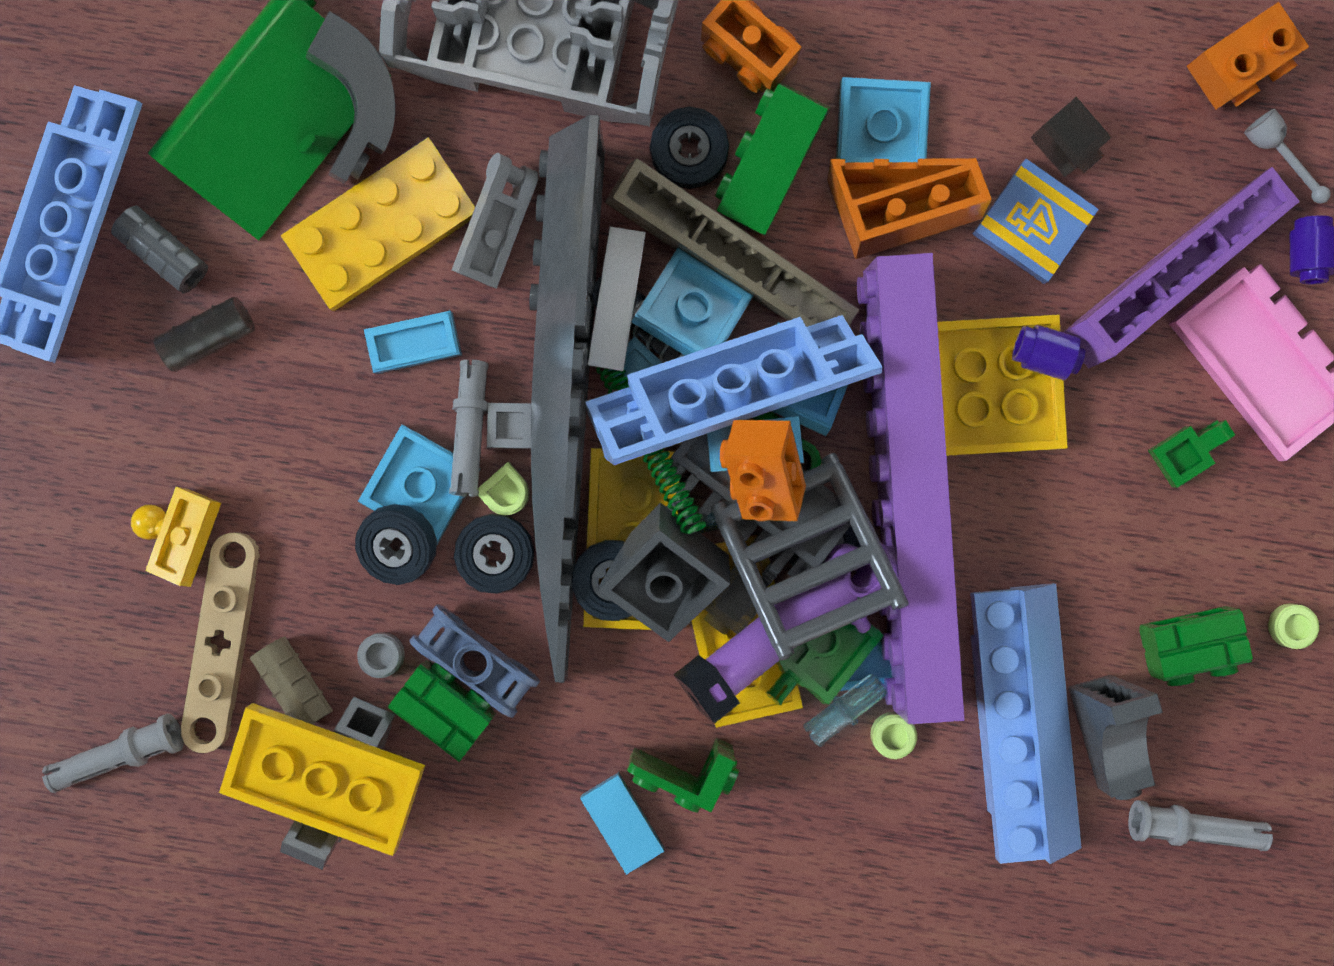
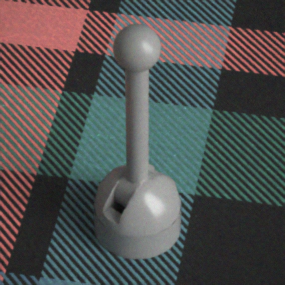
[1244,109,1331,204]

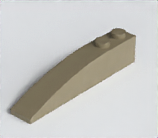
[604,159,859,327]

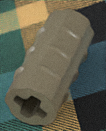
[250,636,333,724]

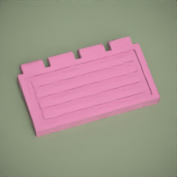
[1169,264,1334,461]

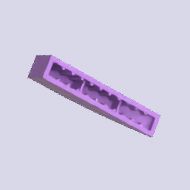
[1063,167,1300,369]

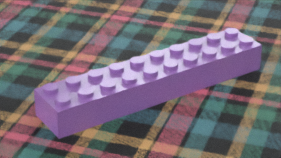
[857,253,965,724]

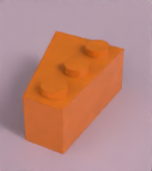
[827,158,992,259]

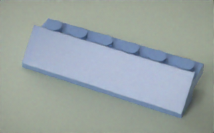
[0,85,143,363]
[585,315,882,465]
[970,583,1082,864]

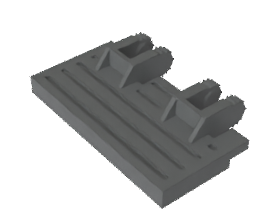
[658,433,851,586]

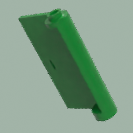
[148,0,391,241]

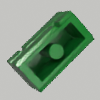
[1139,606,1253,686]
[388,660,496,762]

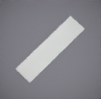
[588,227,646,371]

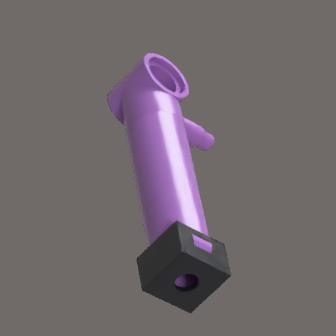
[673,544,881,724]

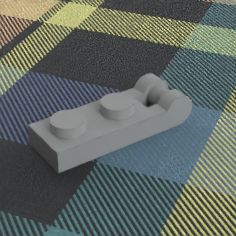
[452,153,538,289]

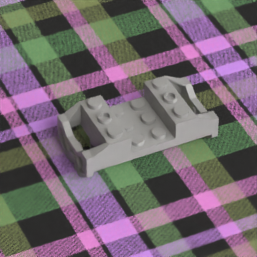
[379,0,679,127]

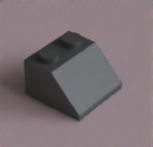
[598,503,730,642]

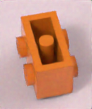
[701,0,802,93]
[1186,2,1309,110]
[720,420,806,521]

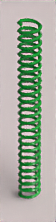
[594,366,707,535]

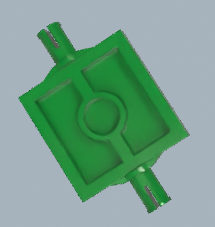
[766,597,884,705]

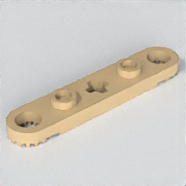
[181,532,260,753]

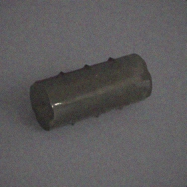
[154,296,255,372]

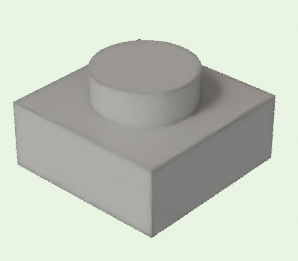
[487,403,531,449]

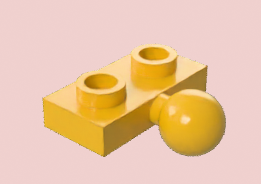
[131,487,221,587]

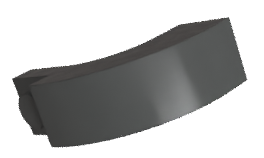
[306,11,396,184]
[280,697,395,870]

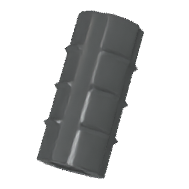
[111,205,208,294]

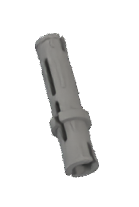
[449,360,489,497]

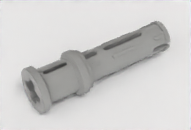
[42,713,184,793]
[1128,800,1273,852]

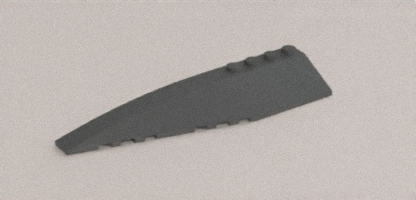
[529,115,605,683]

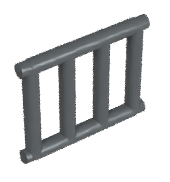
[711,453,909,661]

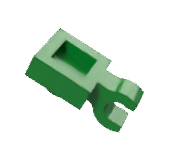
[1148,420,1235,488]

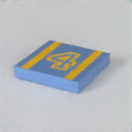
[972,159,1099,284]

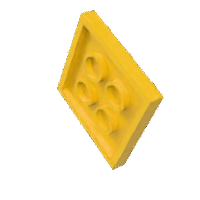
[937,315,1068,456]

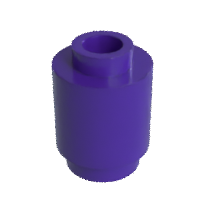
[1289,215,1334,285]
[1012,324,1086,381]

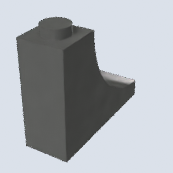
[1068,675,1163,800]

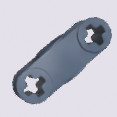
[409,604,540,718]

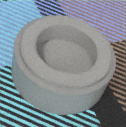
[357,632,405,678]

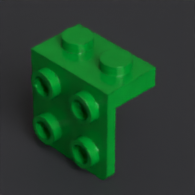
[627,738,739,813]

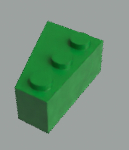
[715,84,831,235]

